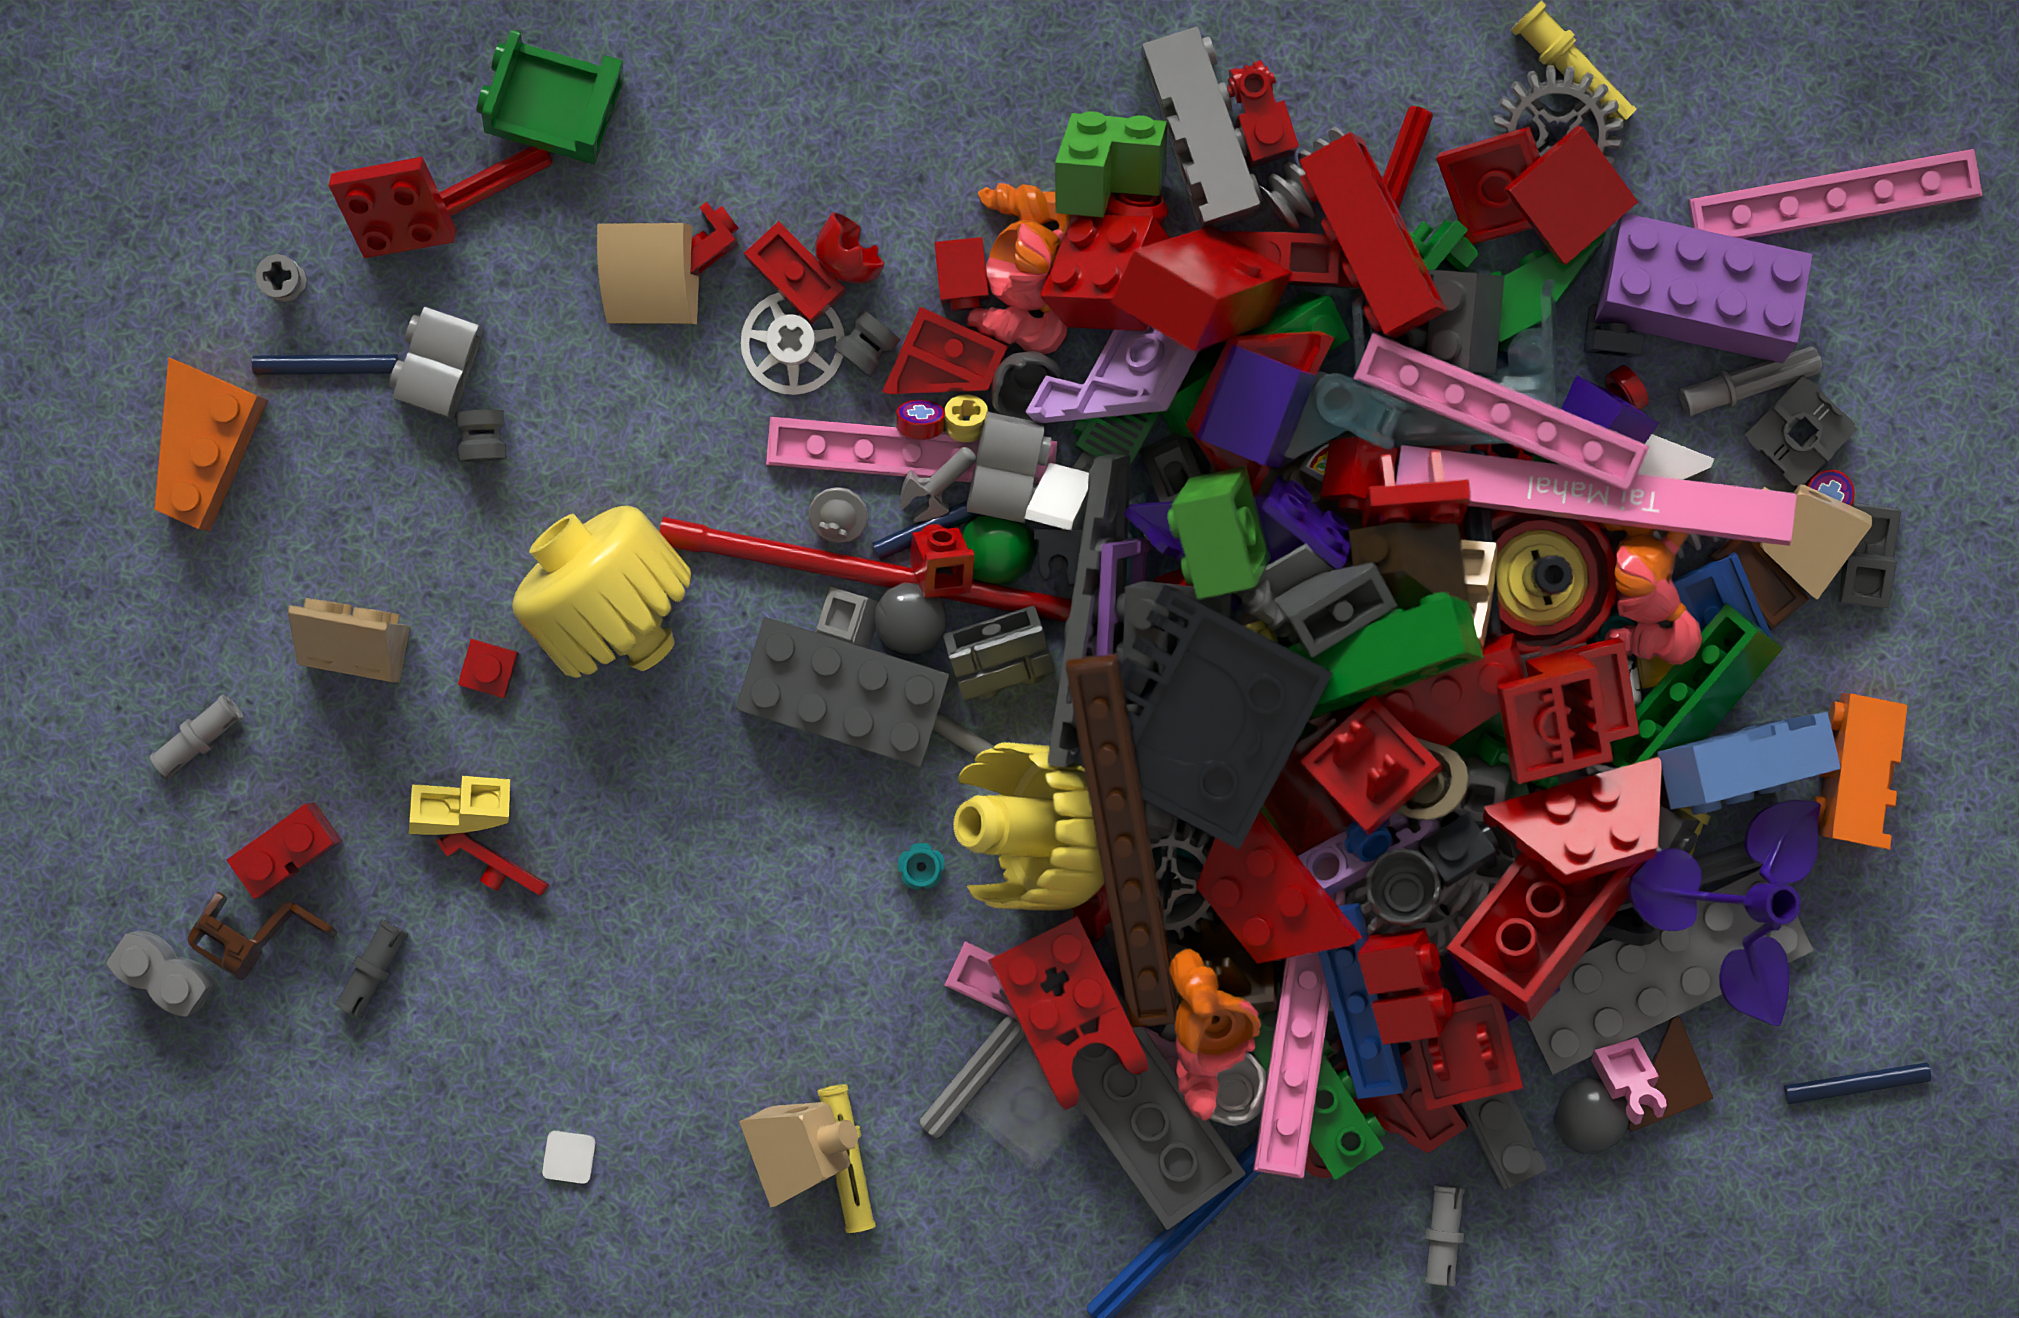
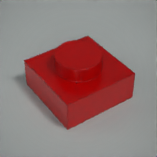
[458,639,519,698]

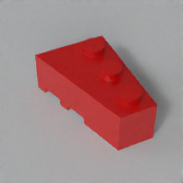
[1375,633,1528,747]

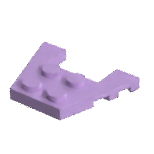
[1026,326,1199,423]

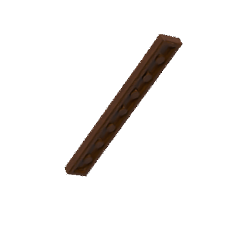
[1066,654,1179,1028]

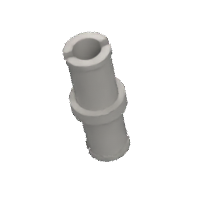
[150,694,243,779]
[1425,1185,1465,1286]

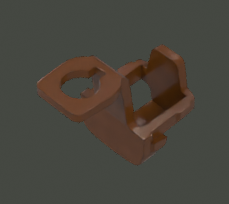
[188,891,337,980]

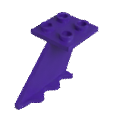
[1123,475,1351,611]

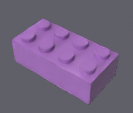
[1595,213,1813,363]

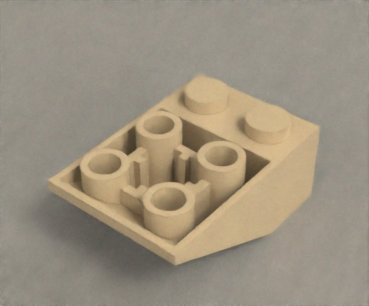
[288,598,410,682]

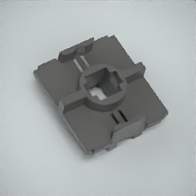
[1744,376,1858,487]

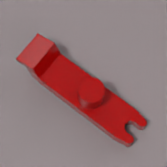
[436,832,549,896]

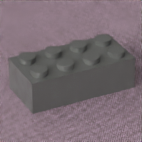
[735,617,951,767]

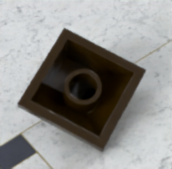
[1349,522,1470,625]

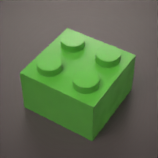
[1168,465,1271,599]

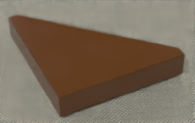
[1628,1015,1713,1132]

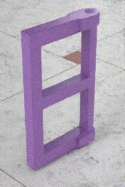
[1096,537,1150,656]

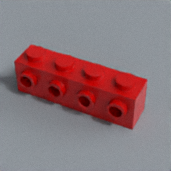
[1299,132,1448,338]

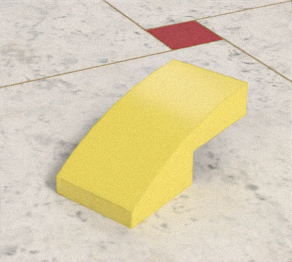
[408,776,510,835]

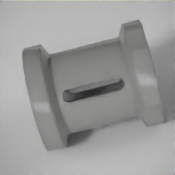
[255,254,307,302]

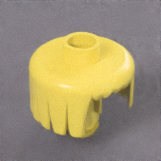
[512,506,691,678]
[954,743,1105,911]

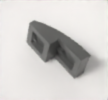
[1839,502,1902,609]

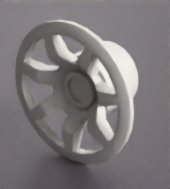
[741,292,845,395]

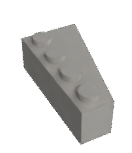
[1141,26,1262,229]

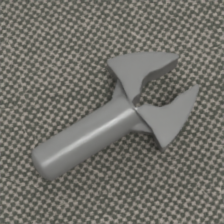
[900,447,976,522]

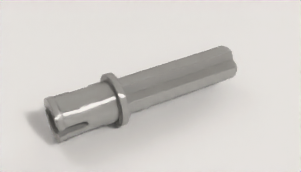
[1678,347,1822,418]

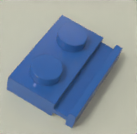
[1672,552,1772,638]

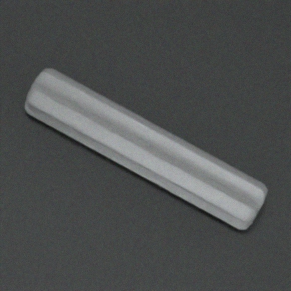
[920,1016,1024,1138]

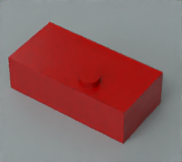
[1110,226,1293,352]

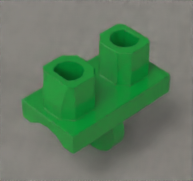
[1409,220,1478,272]

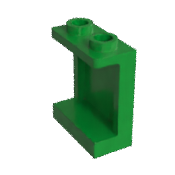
[476,29,624,165]

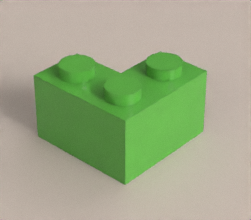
[1055,111,1167,217]

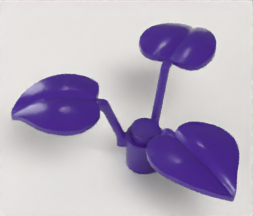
[1628,800,1821,1026]

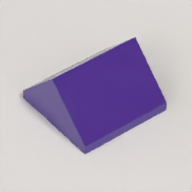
[1196,345,1317,468]

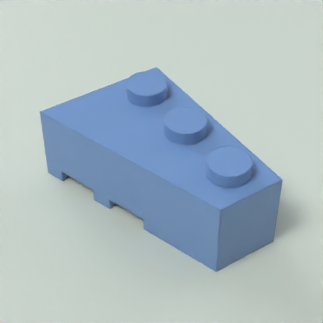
[1658,712,1841,815]

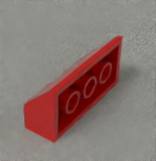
[1446,852,1645,1022]

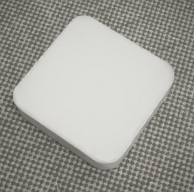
[542,1130,596,1184]

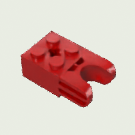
[988,916,1148,1111]

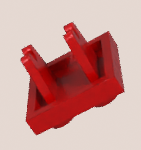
[328,157,457,258]
[1361,450,1471,528]
[1300,696,1442,836]
[1410,994,1524,1111]

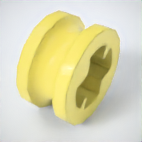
[945,394,988,443]

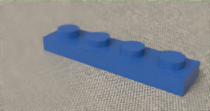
[1318,903,1408,1099]

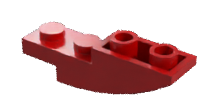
[1222,231,1362,289]

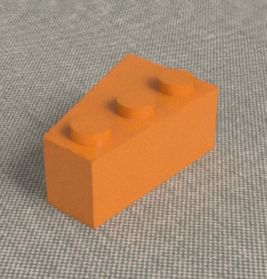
[154,357,268,531]
[1812,693,1908,850]

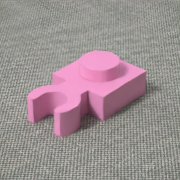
[1591,1037,1667,1125]

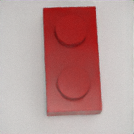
[744,221,846,325]

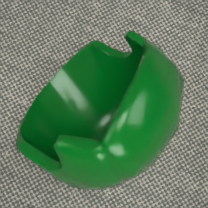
[962,514,1037,585]

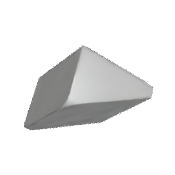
[815,586,878,649]

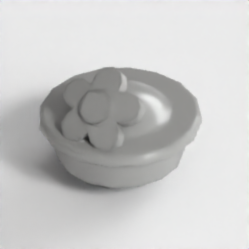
[809,487,868,543]

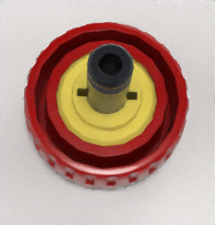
[1485,509,1618,659]

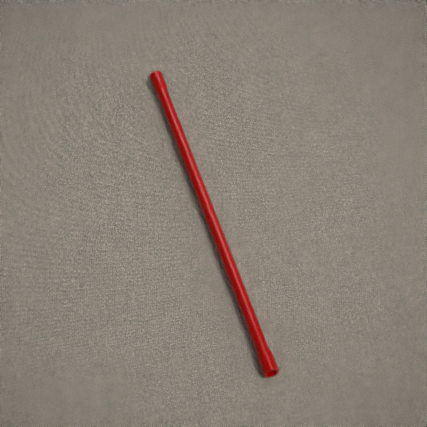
[659,517,1072,623]

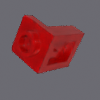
[690,201,739,276]

